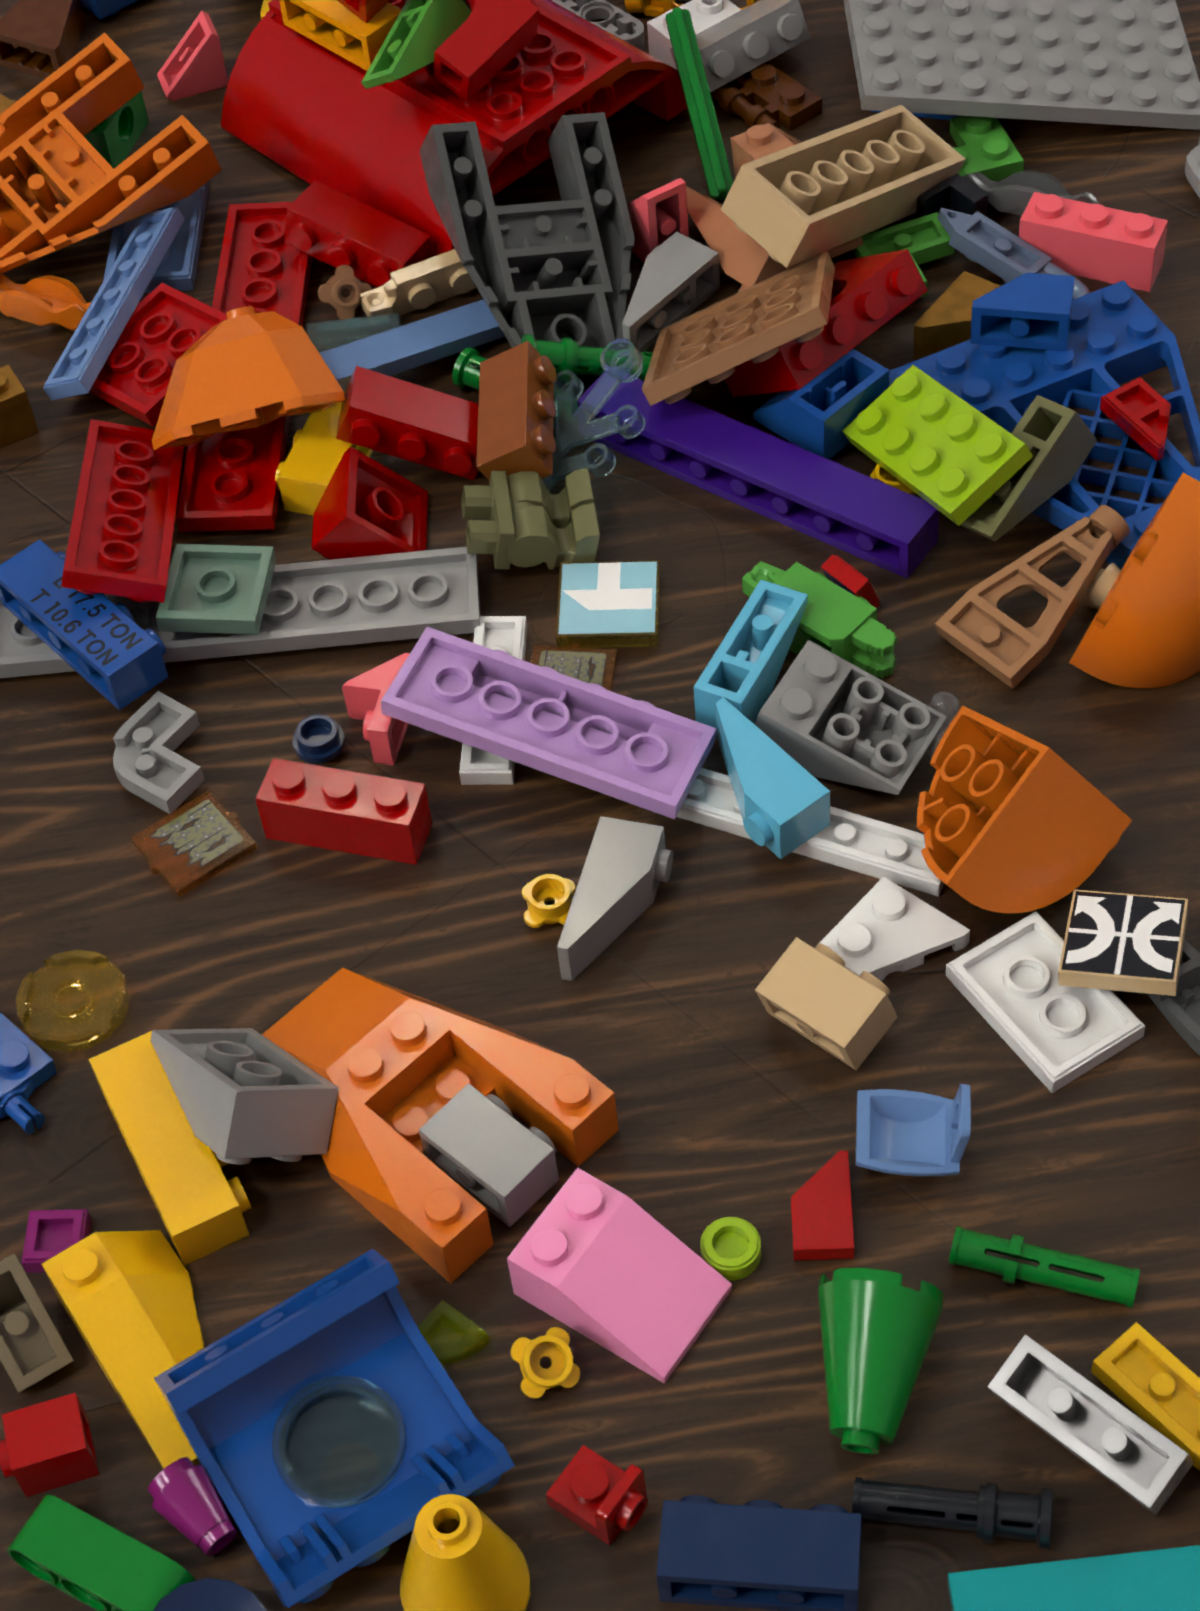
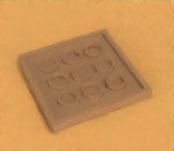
[642,251,835,406]

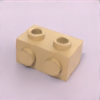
[755,937,897,1071]

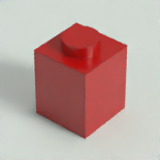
[0,1392,100,1497]

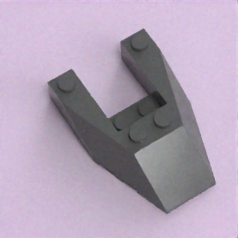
[419,112,635,380]

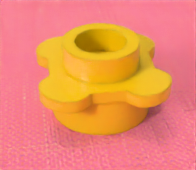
[522,874,576,928]
[510,1327,580,1399]

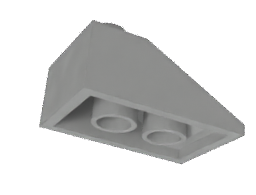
[151,1028,339,1165]

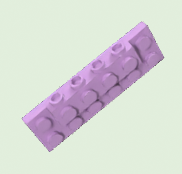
[381,627,717,819]

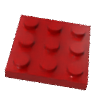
[89,283,227,427]

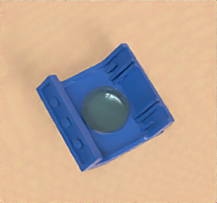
[154,1248,515,1608]

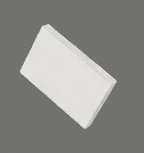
[945,911,1145,1093]

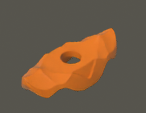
[0,274,91,332]

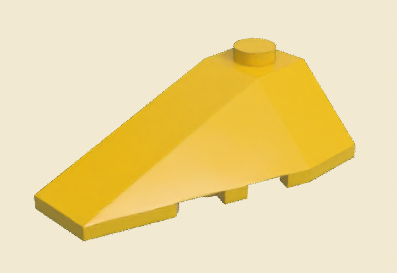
[41,1230,205,1469]

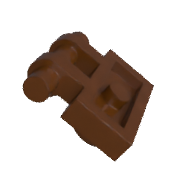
[712,61,822,131]

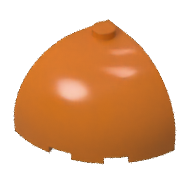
[1069,472,1200,688]
[917,706,1132,914]

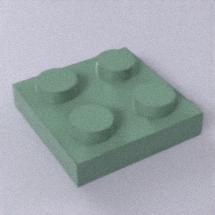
[156,544,277,635]

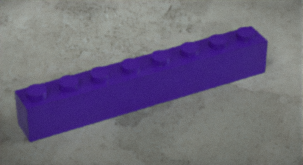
[577,367,939,579]

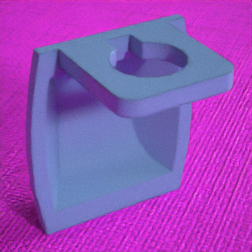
[855,1084,971,1176]

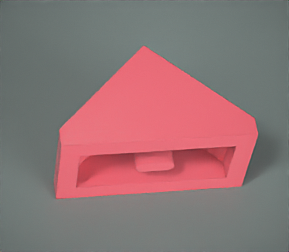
[157,10,228,101]

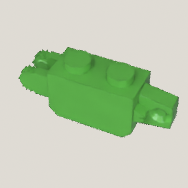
[742,561,897,679]

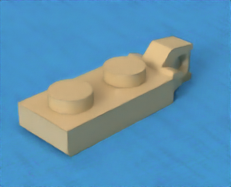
[360,249,477,324]

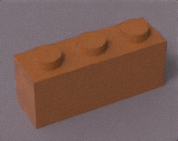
[476,341,557,481]

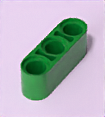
[7,1494,196,1611]

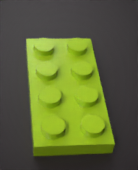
[842,365,1033,526]

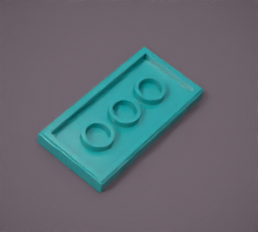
[947,1545,1200,1611]

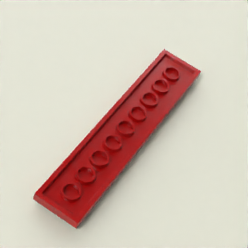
[176,202,313,532]

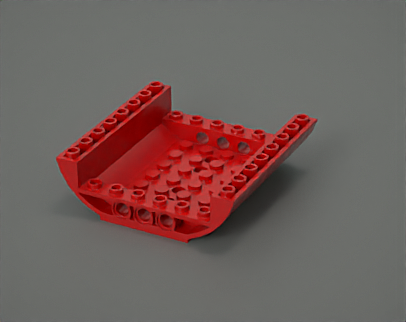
[221,0,687,259]

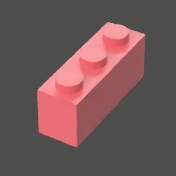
[1019,192,1168,292]

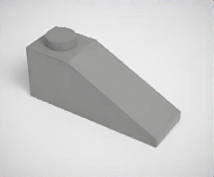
[622,231,720,352]
[557,816,673,981]

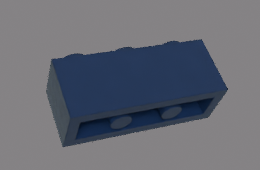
[656,1495,861,1611]

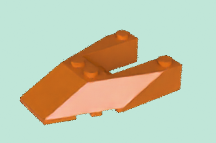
[0,32,222,274]
[261,967,619,1284]

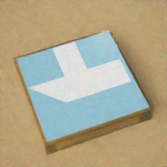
[556,560,660,649]

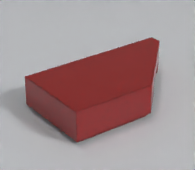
[1100,377,1171,461]

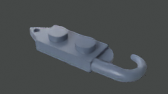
[937,208,1090,299]

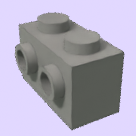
[419,1083,559,1227]

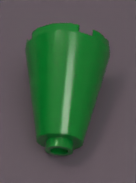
[818,1268,944,1454]

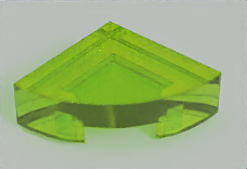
[417,1300,490,1364]

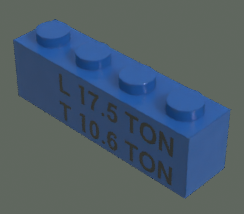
[0,539,168,711]

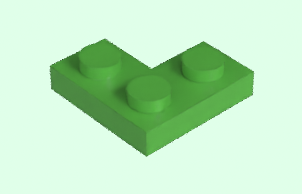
[950,116,1024,181]
[853,212,954,298]

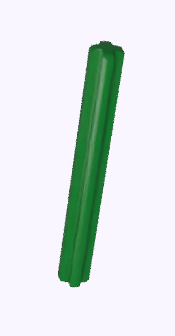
[665,7,733,202]

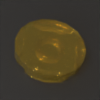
[16,950,129,1052]

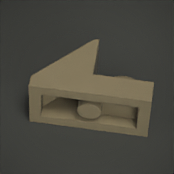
[0,1253,74,1393]

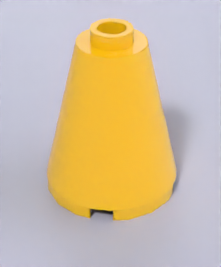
[400,1494,531,1611]

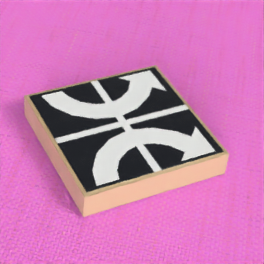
[1058,889,1188,996]

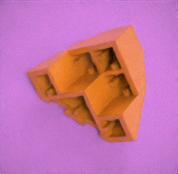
[152,306,345,450]

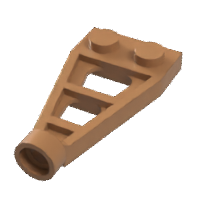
[935,505,1130,689]

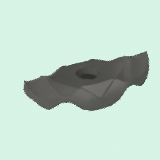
[963,170,1099,216]

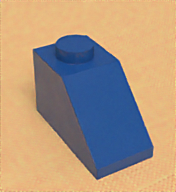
[970,273,1075,351]

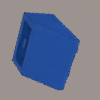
[753,349,889,460]

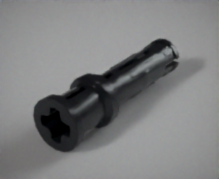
[852,1477,1053,1550]

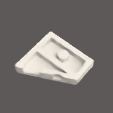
[820,876,970,981]

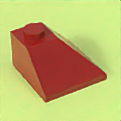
[311,447,428,560]

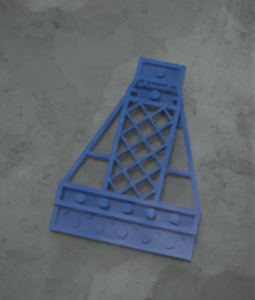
[889,280,1200,570]

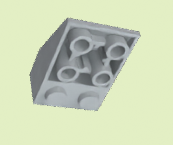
[755,640,947,795]

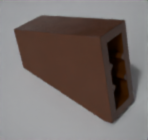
[0,0,86,79]

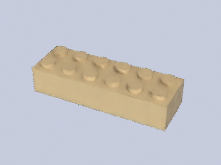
[720,105,966,268]

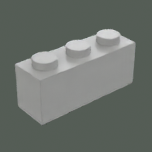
[670,0,810,92]
[987,1334,1194,1516]

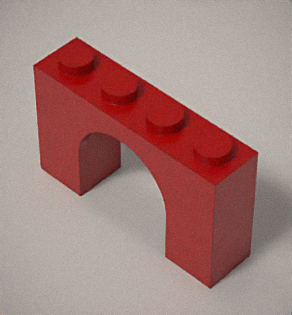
[337,0,540,103]
[724,249,928,397]

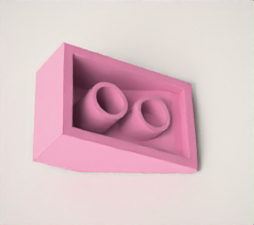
[507,1168,732,1384]

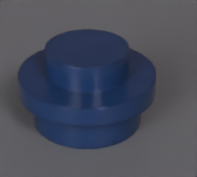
[292,714,345,764]

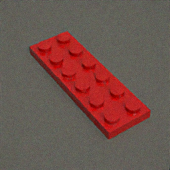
[61,419,184,603]

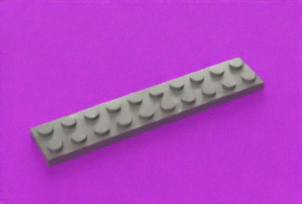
[0,547,481,678]

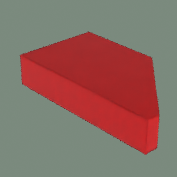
[791,1150,854,1261]

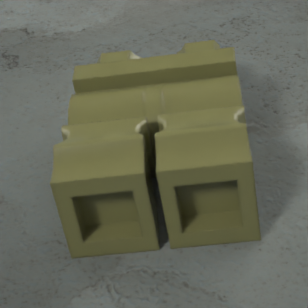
[461,467,600,570]

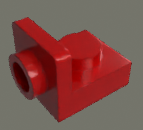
[545,1445,648,1546]

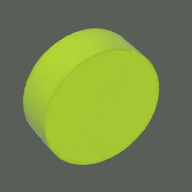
[700,1217,761,1281]

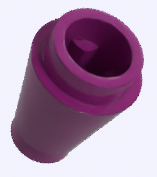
[148,1457,237,1557]

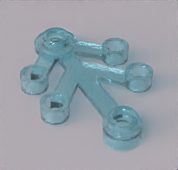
[542,338,646,493]

